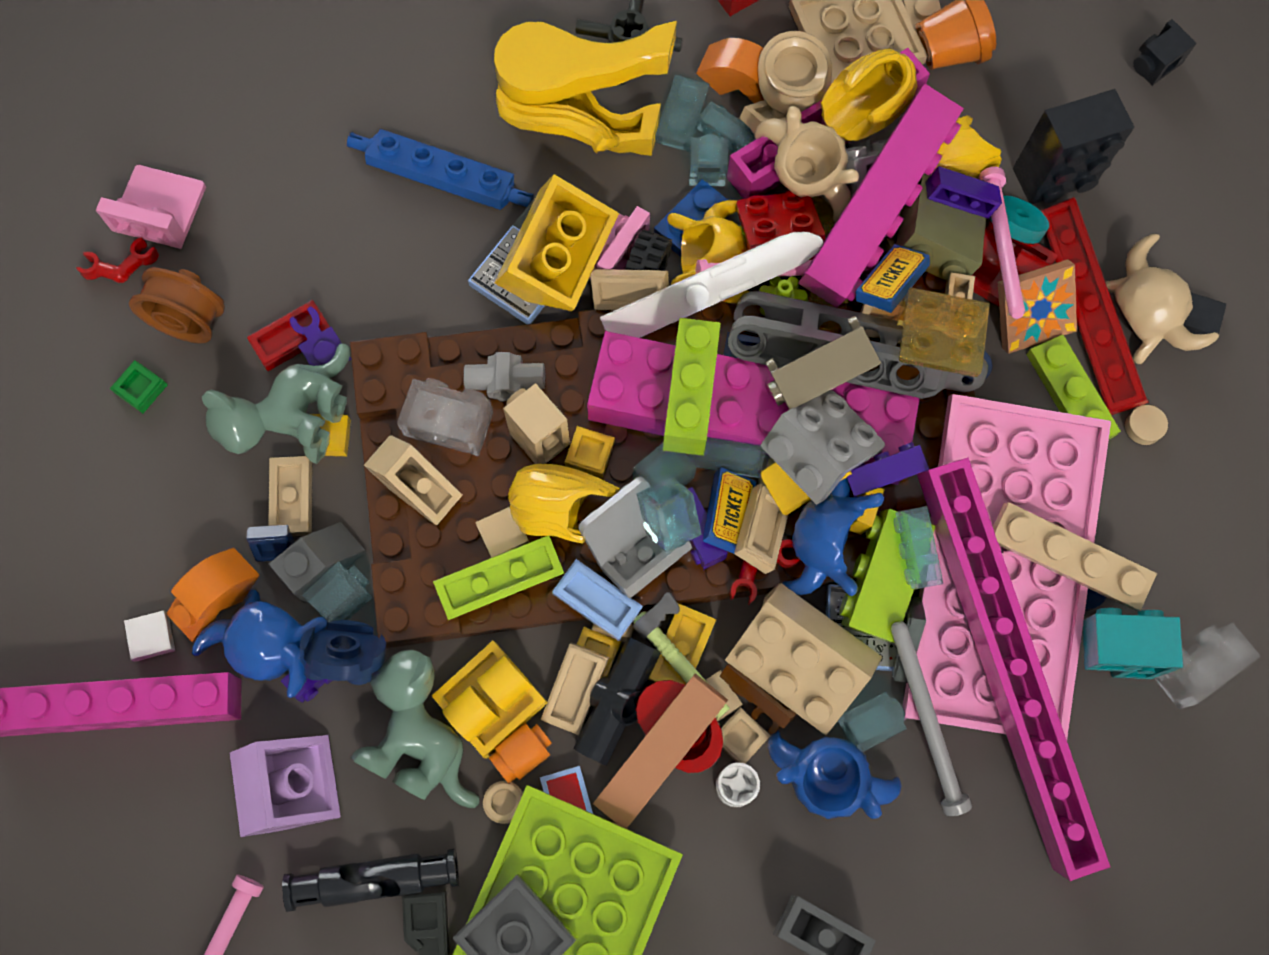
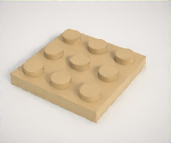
[789,0,928,84]

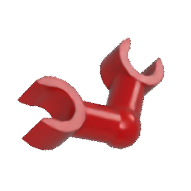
[75,237,159,283]
[729,539,800,605]

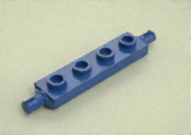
[347,129,534,210]

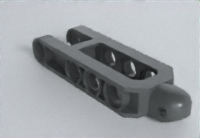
[728,291,988,399]

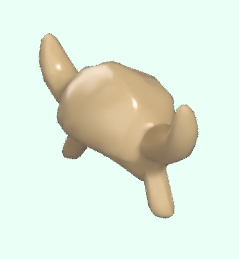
[754,106,859,223]
[1106,234,1219,364]

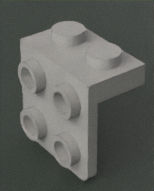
[760,390,885,505]
[579,477,692,599]

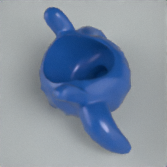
[782,477,884,596]
[192,589,327,698]
[767,731,902,819]

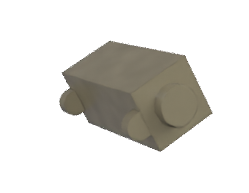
[765,316,881,410]

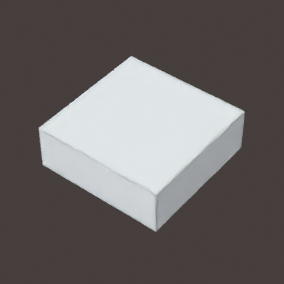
[124,610,175,662]

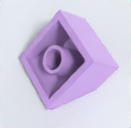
[230,735,341,837]

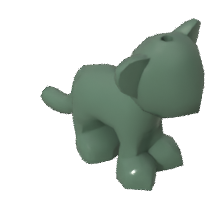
[202,344,351,464]
[350,650,480,808]

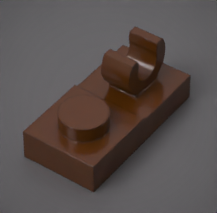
[719,664,798,734]

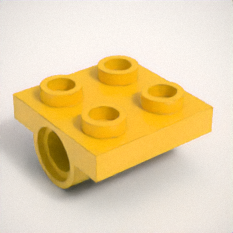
[432,641,548,759]

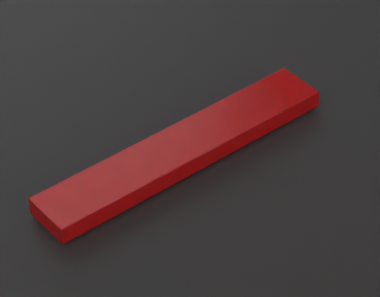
[1041,197,1149,415]

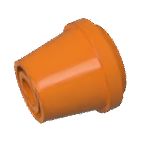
[916,0,996,70]

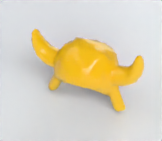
[667,200,749,304]

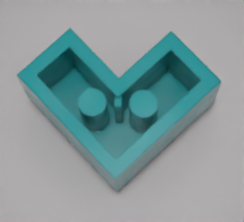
[1083,608,1183,679]

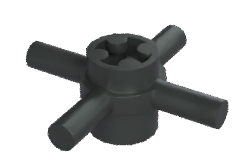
[575,0,683,86]

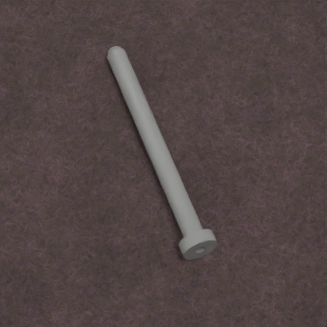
[891,621,973,816]

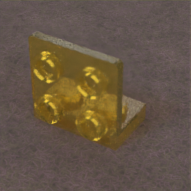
[897,288,990,377]

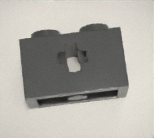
[773,895,876,955]

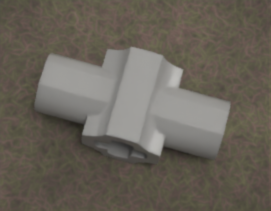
[464,352,545,401]

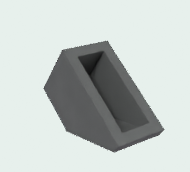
[269,522,366,603]

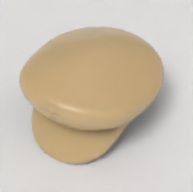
[758,31,832,114]

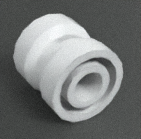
[715,763,760,807]

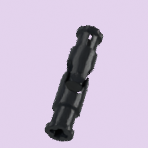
[282,849,459,912]

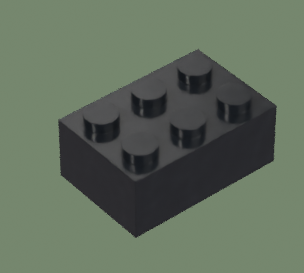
[1013,89,1135,204]

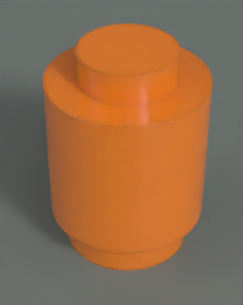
[488,723,552,784]

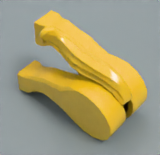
[494,21,677,156]

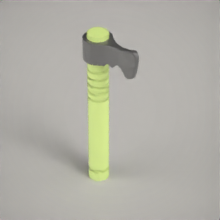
[633,592,730,719]

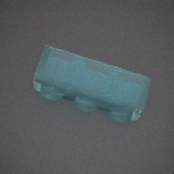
[697,101,756,153]
[688,437,769,478]
[894,506,944,589]

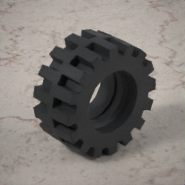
[626,230,672,271]

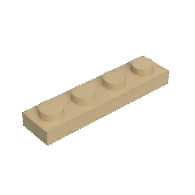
[993,502,1157,611]

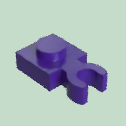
[290,307,351,366]

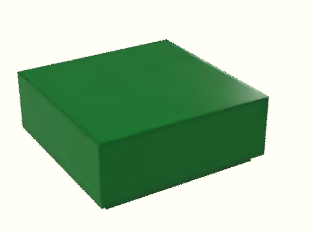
[110,360,168,414]

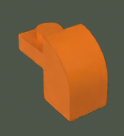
[696,38,765,103]
[166,547,260,642]

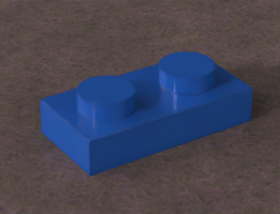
[654,179,728,257]

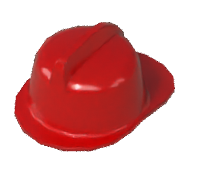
[636,680,724,773]

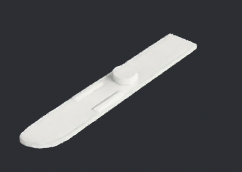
[600,232,823,338]

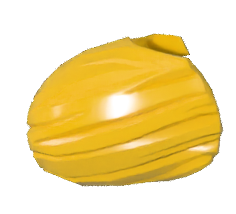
[821,48,917,141]
[931,115,1002,179]
[508,464,620,544]

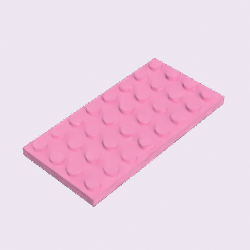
[901,394,1111,740]

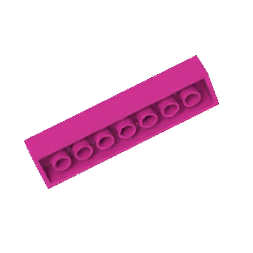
[587,331,920,485]

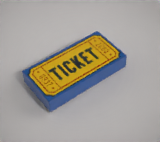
[856,244,930,313]
[703,467,756,554]

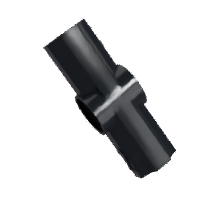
[573,637,661,766]

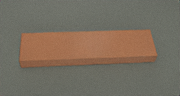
[593,673,728,829]

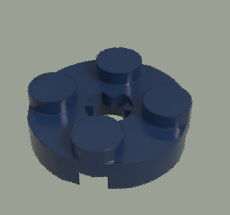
[300,620,386,685]

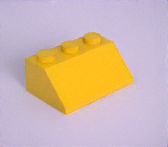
[494,174,619,311]

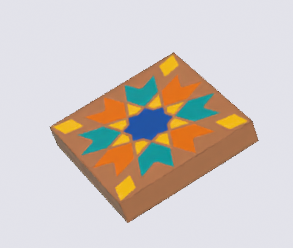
[998,260,1077,354]

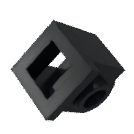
[1133,19,1197,86]

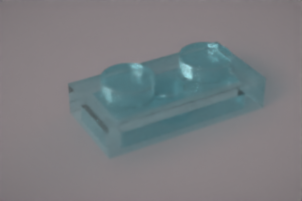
[655,75,710,152]

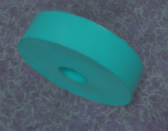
[989,196,1049,244]

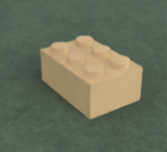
[725,583,882,735]

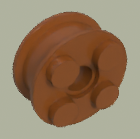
[129,267,225,343]

